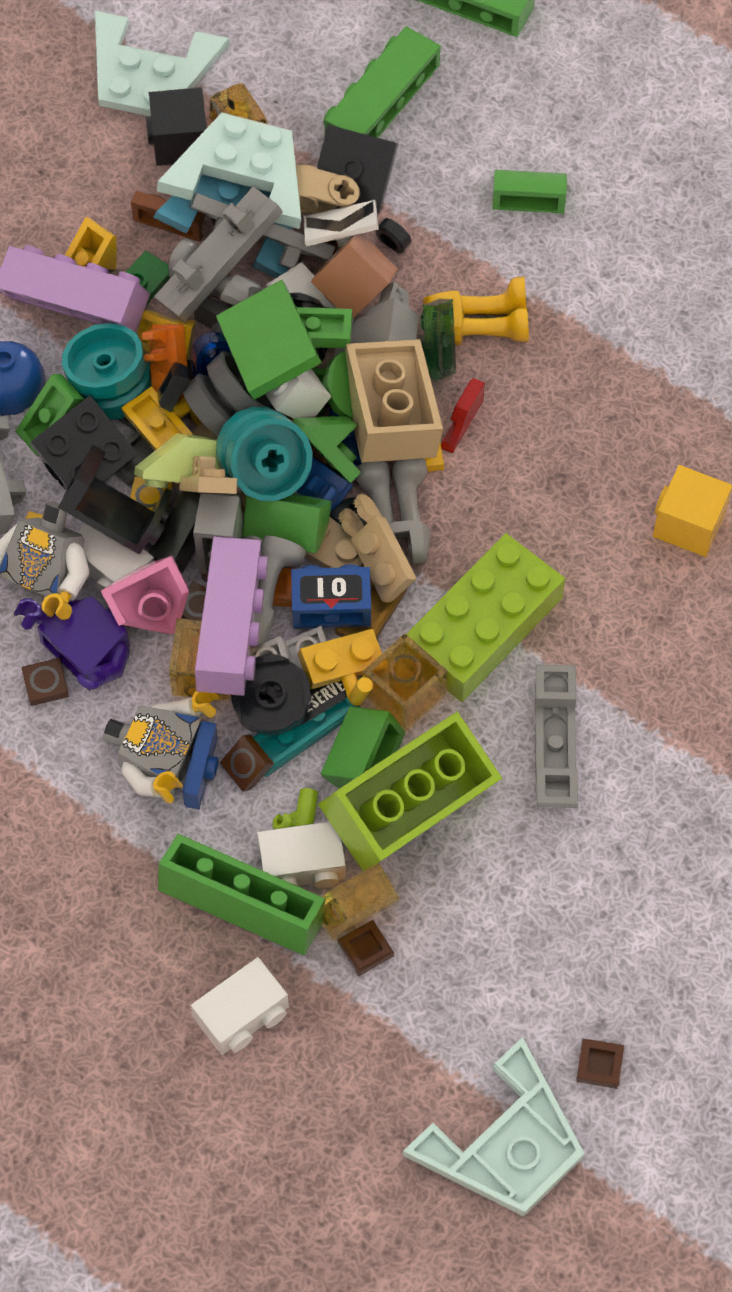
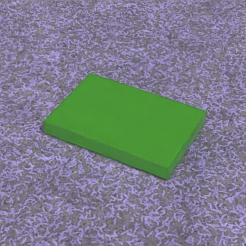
[216,279,322,400]

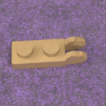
[338,494,417,602]

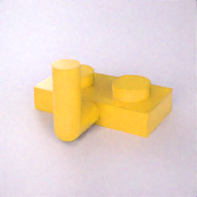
[121,386,202,451]
[297,629,386,706]

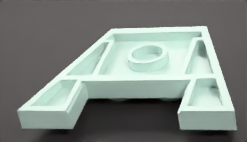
[95,11,229,116]
[157,113,301,229]
[403,1037,585,1217]

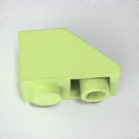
[134,433,220,488]

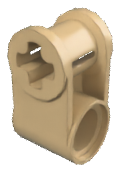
[296,165,360,215]

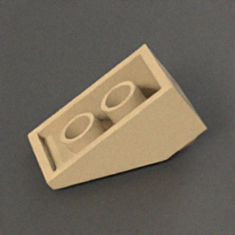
[345,339,443,463]

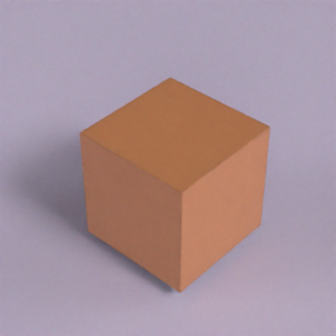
[310,233,398,318]

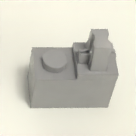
[335,282,419,356]
[193,492,244,574]

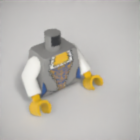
[0,502,89,620]
[103,692,220,804]

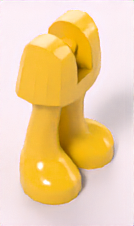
[423,276,529,345]

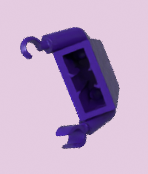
[13,596,130,691]

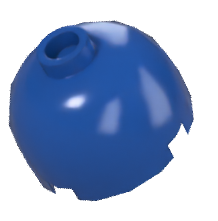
[0,341,45,416]

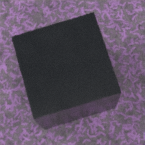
[146,87,207,166]

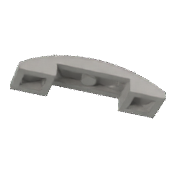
[535,665,578,808]

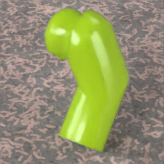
[272,788,319,830]

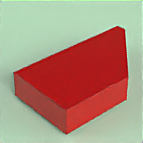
[441,378,485,453]

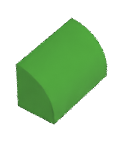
[492,169,567,213]
[242,494,332,553]
[320,707,406,788]

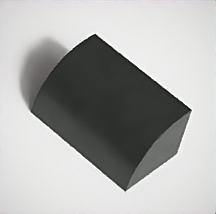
[148,491,201,574]

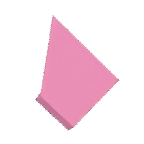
[101,555,190,635]

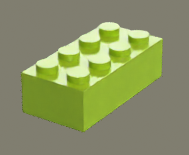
[403,533,566,702]
[318,711,502,871]

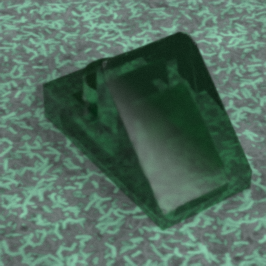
[416,299,456,380]

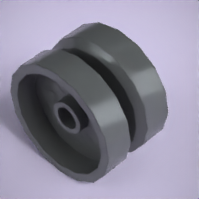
[183,351,279,437]

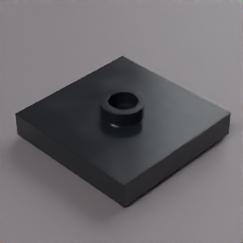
[317,125,399,214]

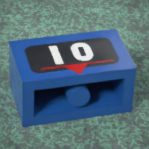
[291,564,371,629]

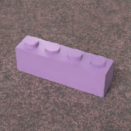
[0,245,150,333]
[195,536,268,695]

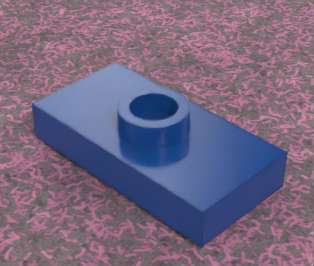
[182,721,218,810]

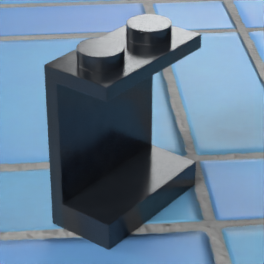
[58,444,173,555]

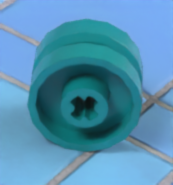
[62,323,152,420]
[216,406,313,501]

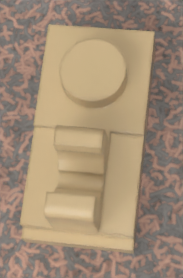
[179,456,237,494]

